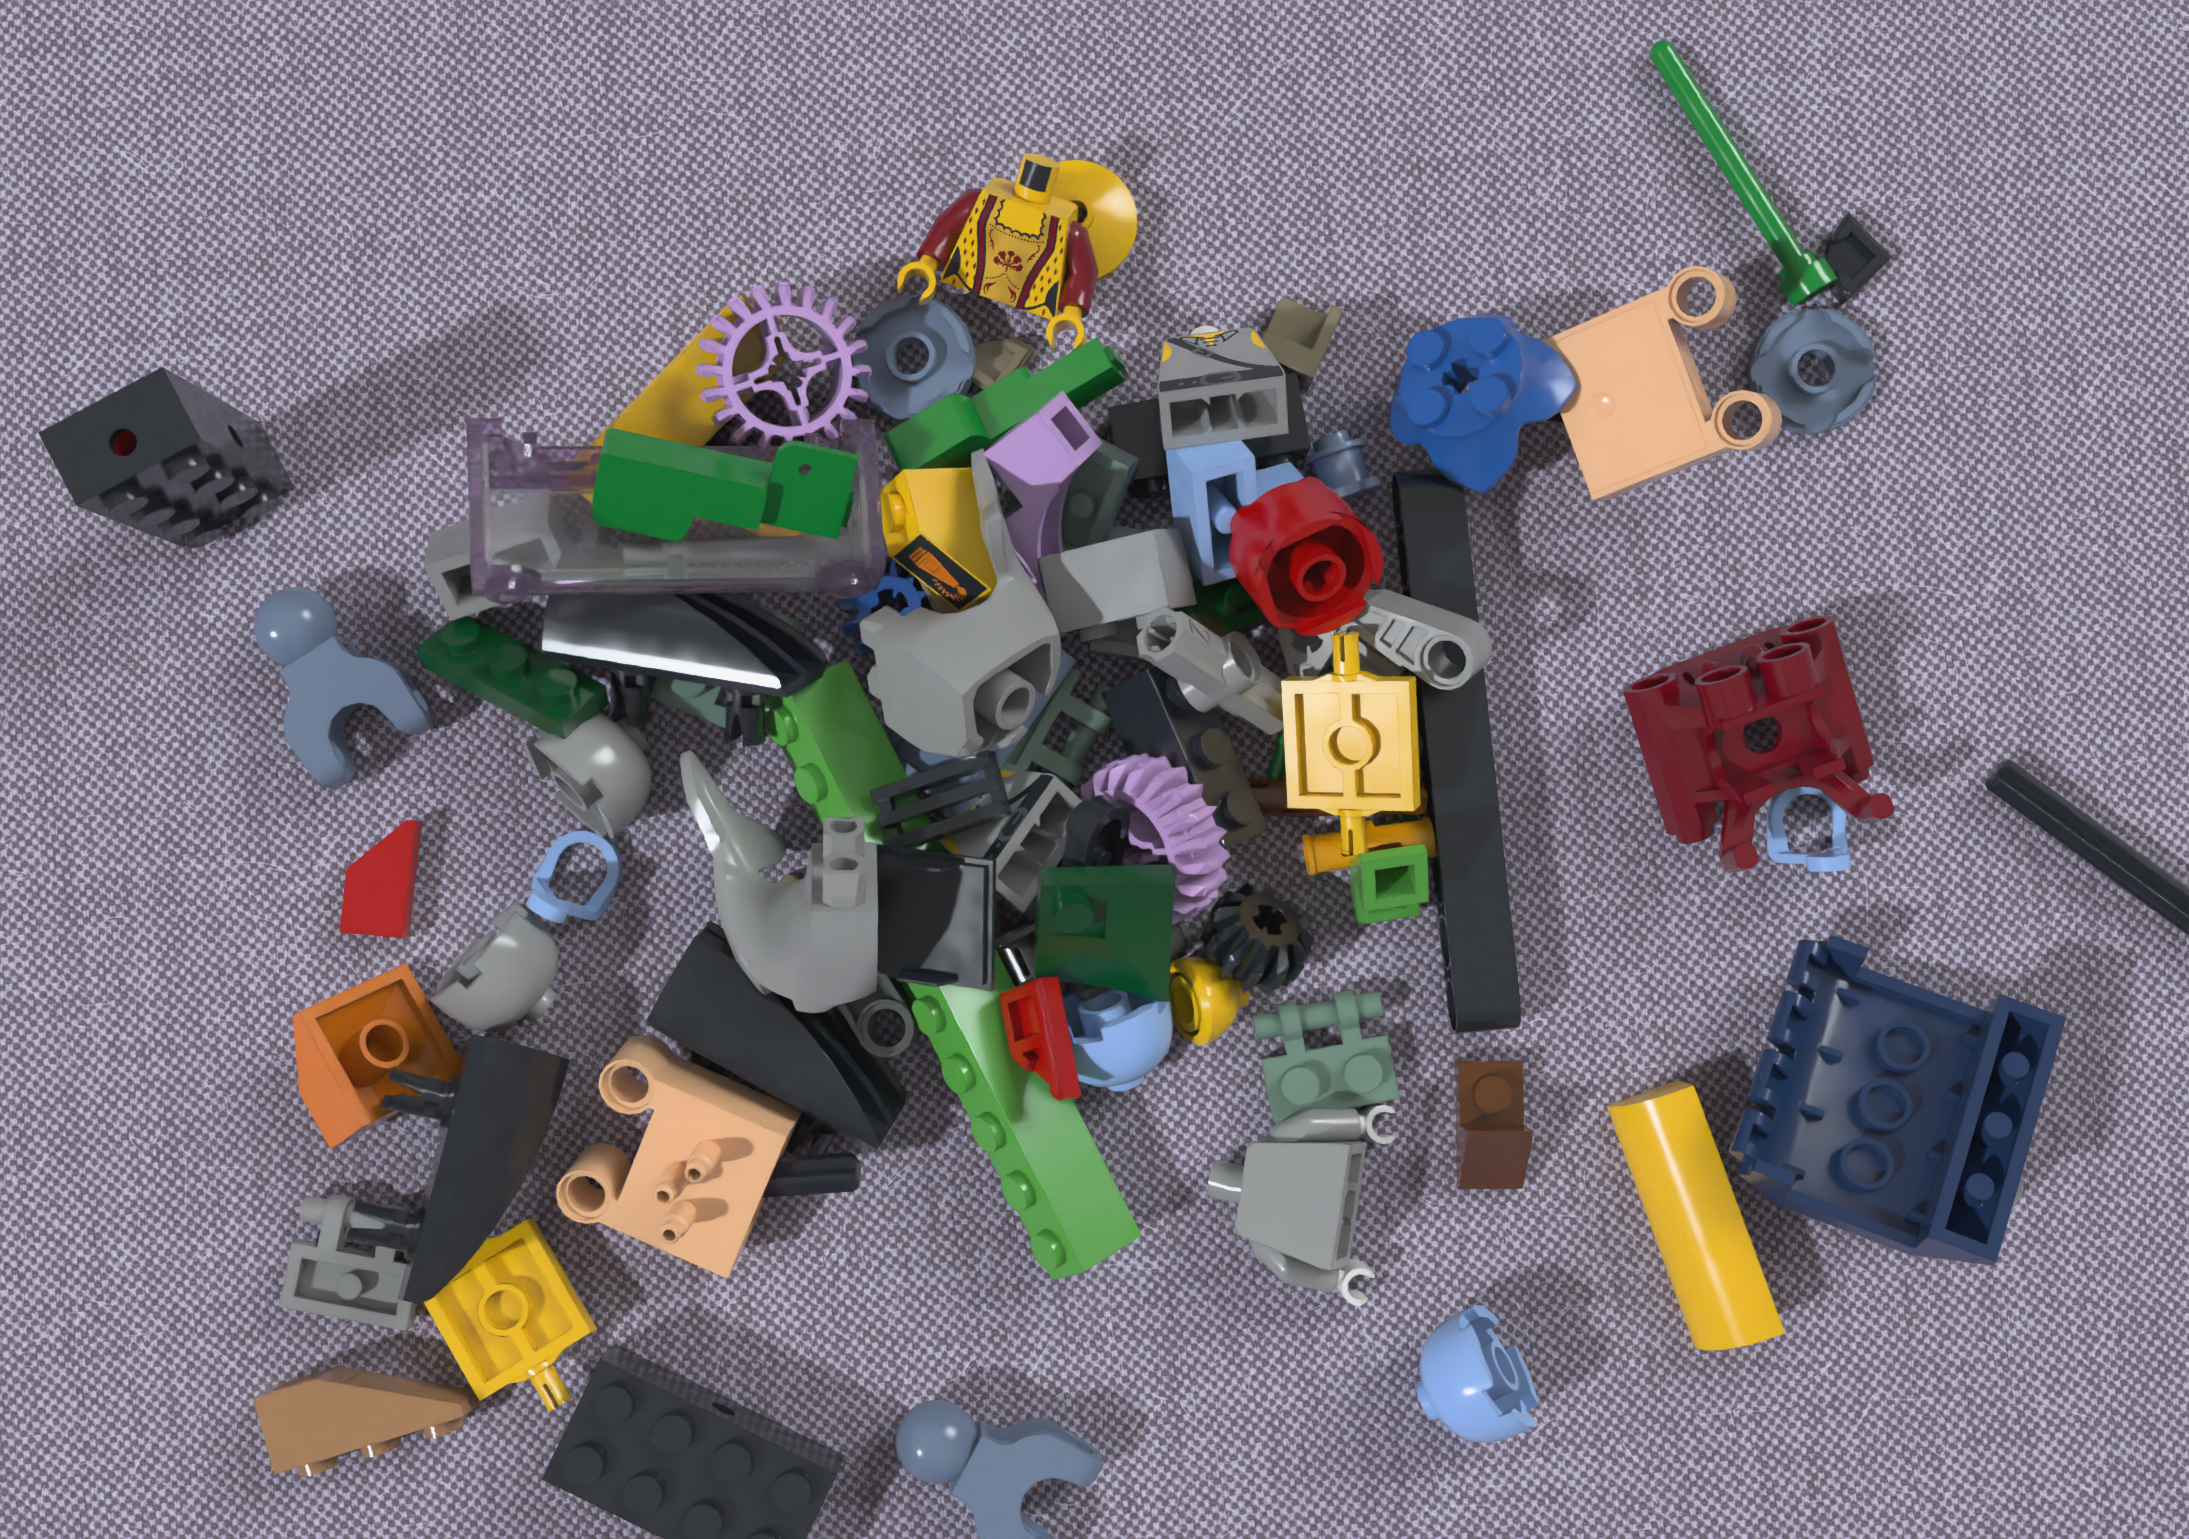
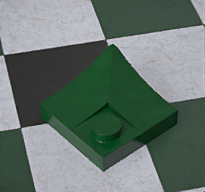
[1033,865,1175,1002]

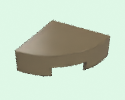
[971,339,1035,391]

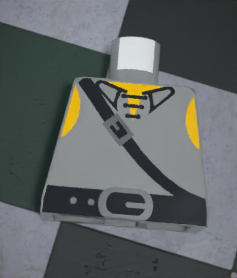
[1157,326,1289,450]
[938,768,1083,914]

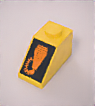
[874,468,997,612]

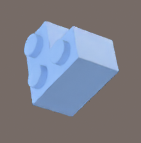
[1166,440,1304,586]

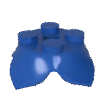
[1388,312,1578,494]

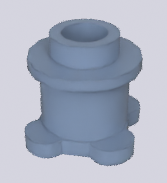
[1304,431,1383,502]

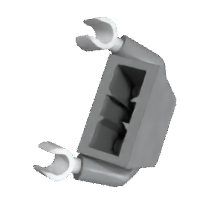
[1208,1104,1396,1306]

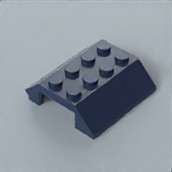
[1729,934,2066,1265]

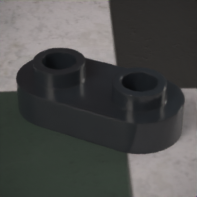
[1061,795,1130,867]

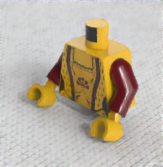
[897,153,1098,351]

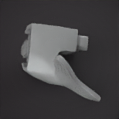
[859,448,1061,757]
[680,750,878,1013]

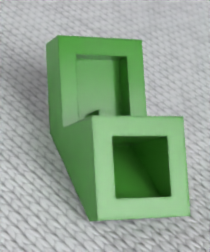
[1349,844,1429,925]

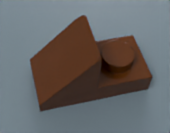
[1455,1060,1533,1189]

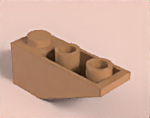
[253,1366,481,1477]

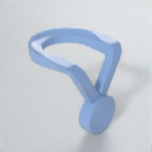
[1767,787,1851,872]
[525,829,622,923]

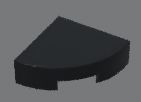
[1824,213,1892,305]

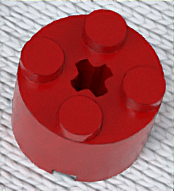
[1229,477,1383,636]

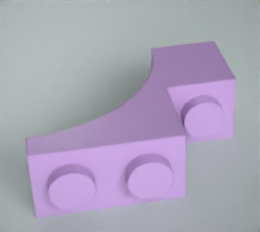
[983,391,1102,638]

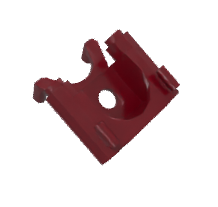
[1623,616,1895,872]

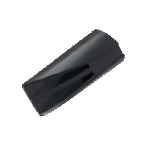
[542,548,828,746]
[646,920,906,1155]
[345,1035,570,1304]

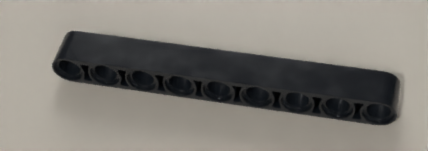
[1392,468,1521,1034]

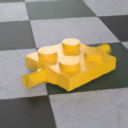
[1281,631,1421,855]
[424,1218,597,1413]

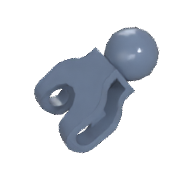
[253,587,436,790]
[895,1399,1104,1539]

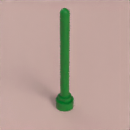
[1650,40,1838,308]

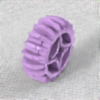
[695,282,872,455]
[1080,753,1230,925]

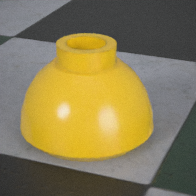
[1169,957,1250,1046]

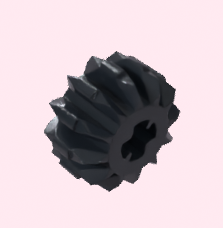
[1200,883,1315,996]

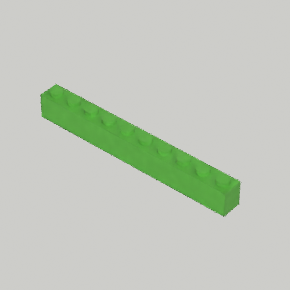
[765,659,1142,1280]

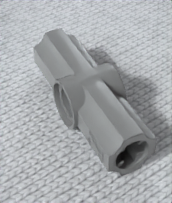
[1136,605,1284,735]

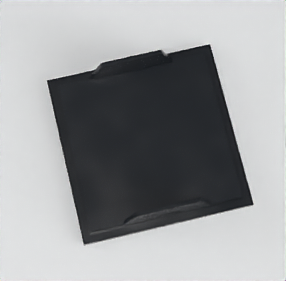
[877,844,996,991]

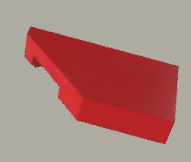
[339,820,422,938]
[999,977,1082,1101]

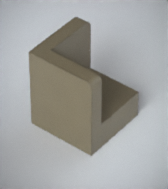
[1262,298,1343,391]

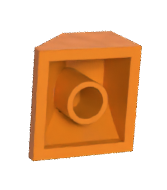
[293,963,460,1149]

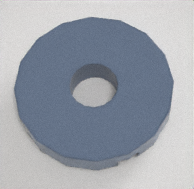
[851,295,977,422]
[1747,308,1877,435]

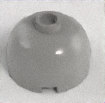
[523,713,651,838]
[430,901,558,1032]

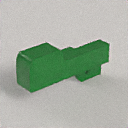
[884,337,1128,473]
[592,428,859,542]

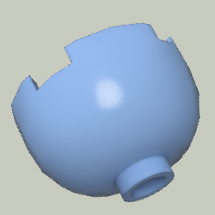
[1062,988,1174,1091]
[1416,1305,1539,1443]

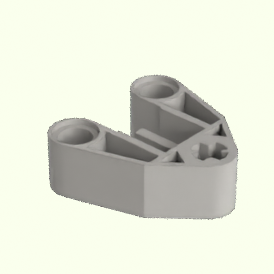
[1278,589,1492,759]

